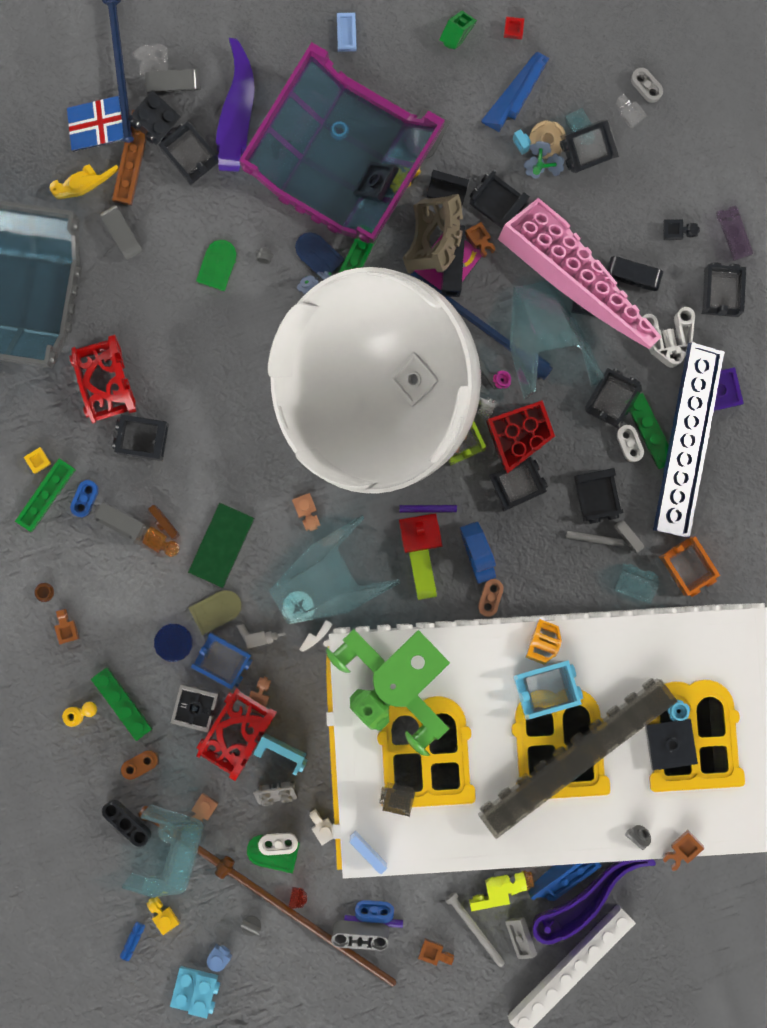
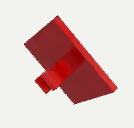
[399,513,443,553]

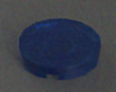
[154,624,193,662]

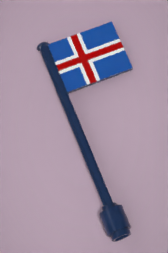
[67,0,134,152]

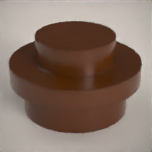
[35,583,54,602]

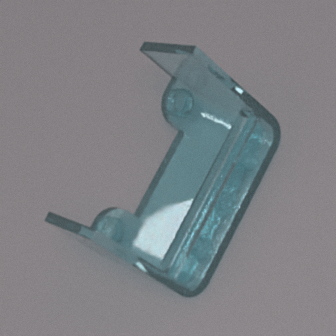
[122,805,204,897]

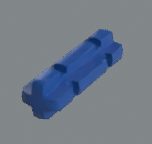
[120,922,145,961]

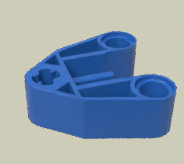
[459,521,496,584]

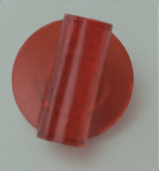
[289,887,307,909]

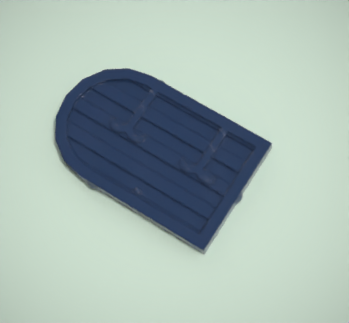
[295,232,345,280]

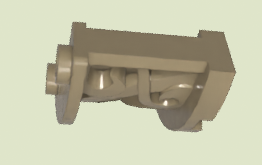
[403,194,463,274]

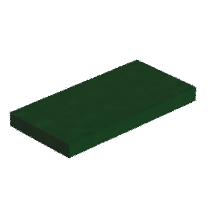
[188,503,255,588]

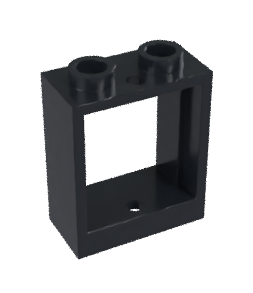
[112,414,169,461]

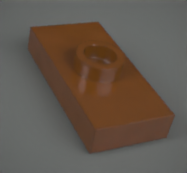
[148,505,180,540]

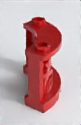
[69,335,136,423]
[196,688,277,781]

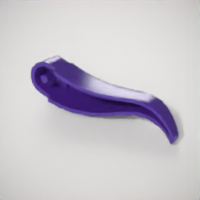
[216,38,255,172]
[533,859,656,945]

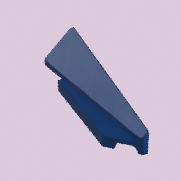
[481,52,549,132]
[527,862,602,901]

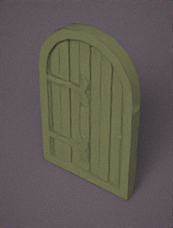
[189,590,242,635]

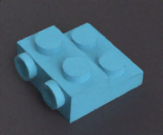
[170,966,220,1019]

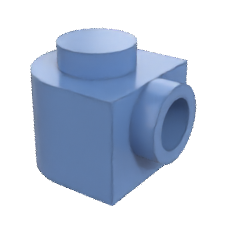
[207,944,232,972]

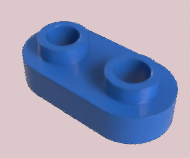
[70,480,99,517]
[355,900,394,923]

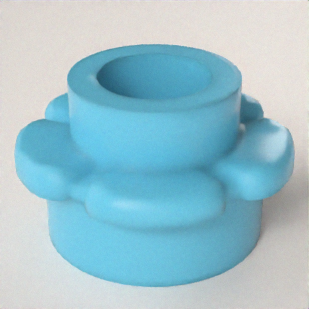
[667,700,690,721]

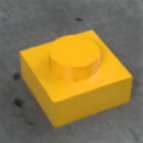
[24,447,51,474]

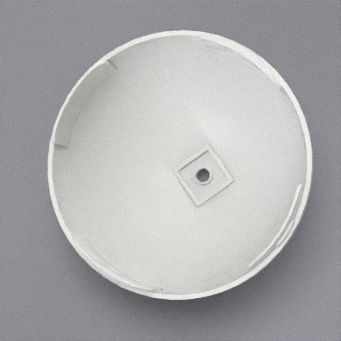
[268,267,481,493]

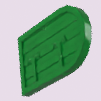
[196,240,237,292]
[247,834,300,874]

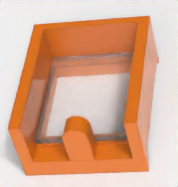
[659,536,721,597]

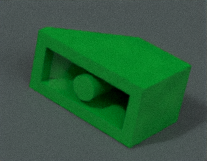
[439,11,477,50]

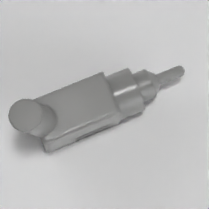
[237,624,286,649]

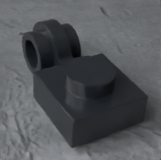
[663,219,700,240]

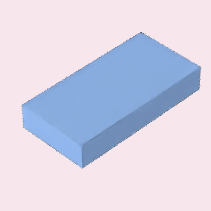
[337,13,356,52]
[350,831,387,874]

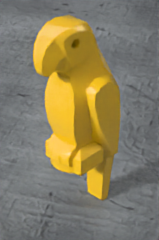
[49,164,119,199]

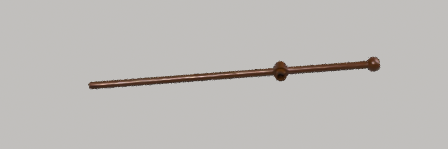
[138,806,396,987]

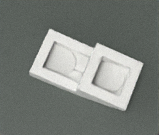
[299,620,333,652]

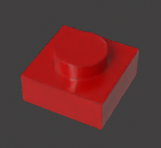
[504,17,525,40]

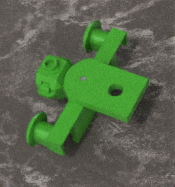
[326,629,450,756]

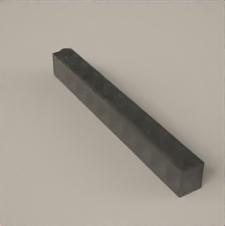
[478,678,678,839]

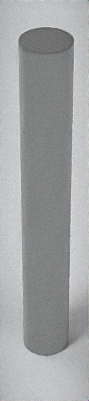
[566,531,624,547]

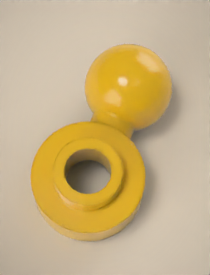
[62,702,97,727]

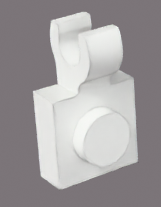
[309,809,333,845]

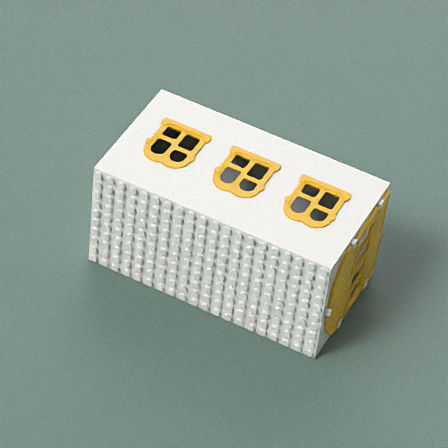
[323,603,767,879]

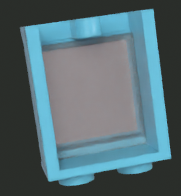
[513,660,583,719]

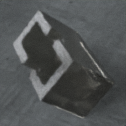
[379,782,415,817]

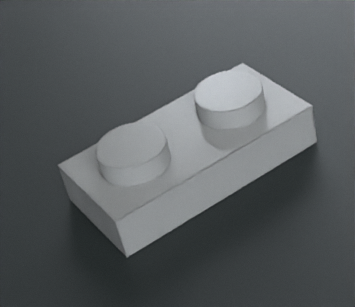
[505,917,537,959]

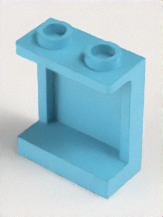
[253,733,308,775]

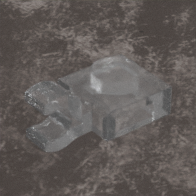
[615,94,647,129]

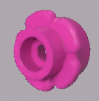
[493,370,511,389]

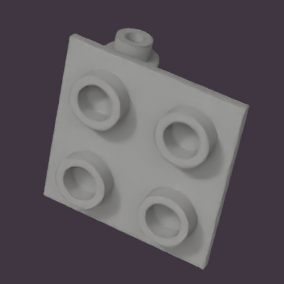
[253,781,297,806]

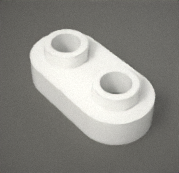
[616,425,644,462]
[259,833,298,855]

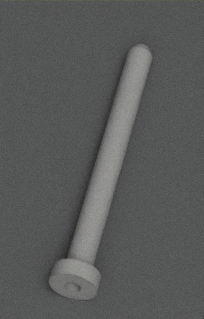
[445,892,505,967]

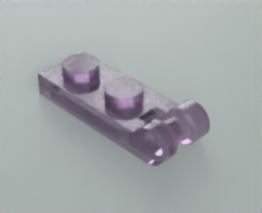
[716,206,753,261]

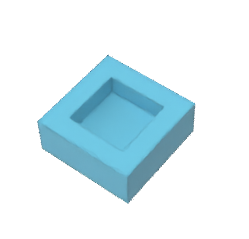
[513,129,531,155]

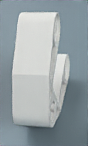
[642,307,695,368]

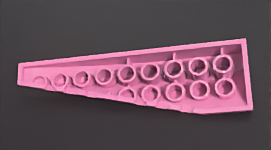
[498,198,661,349]

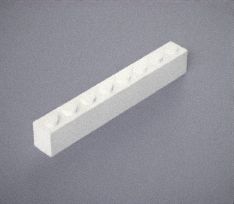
[508,904,636,1028]

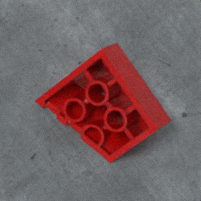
[486,400,555,473]

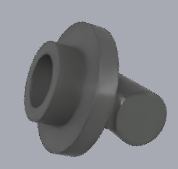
[625,825,651,850]
[240,916,261,936]

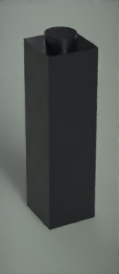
[441,224,465,297]

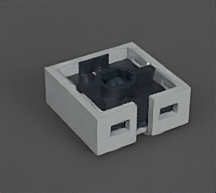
[171,684,220,732]

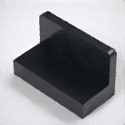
[427,170,469,206]

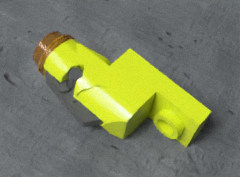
[469,870,534,912]

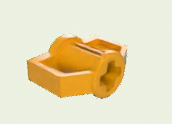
[525,619,562,665]

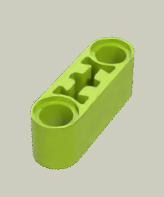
[409,549,437,600]

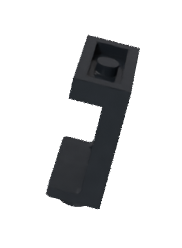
[469,170,530,229]
[574,468,624,524]

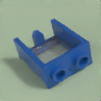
[191,632,253,690]

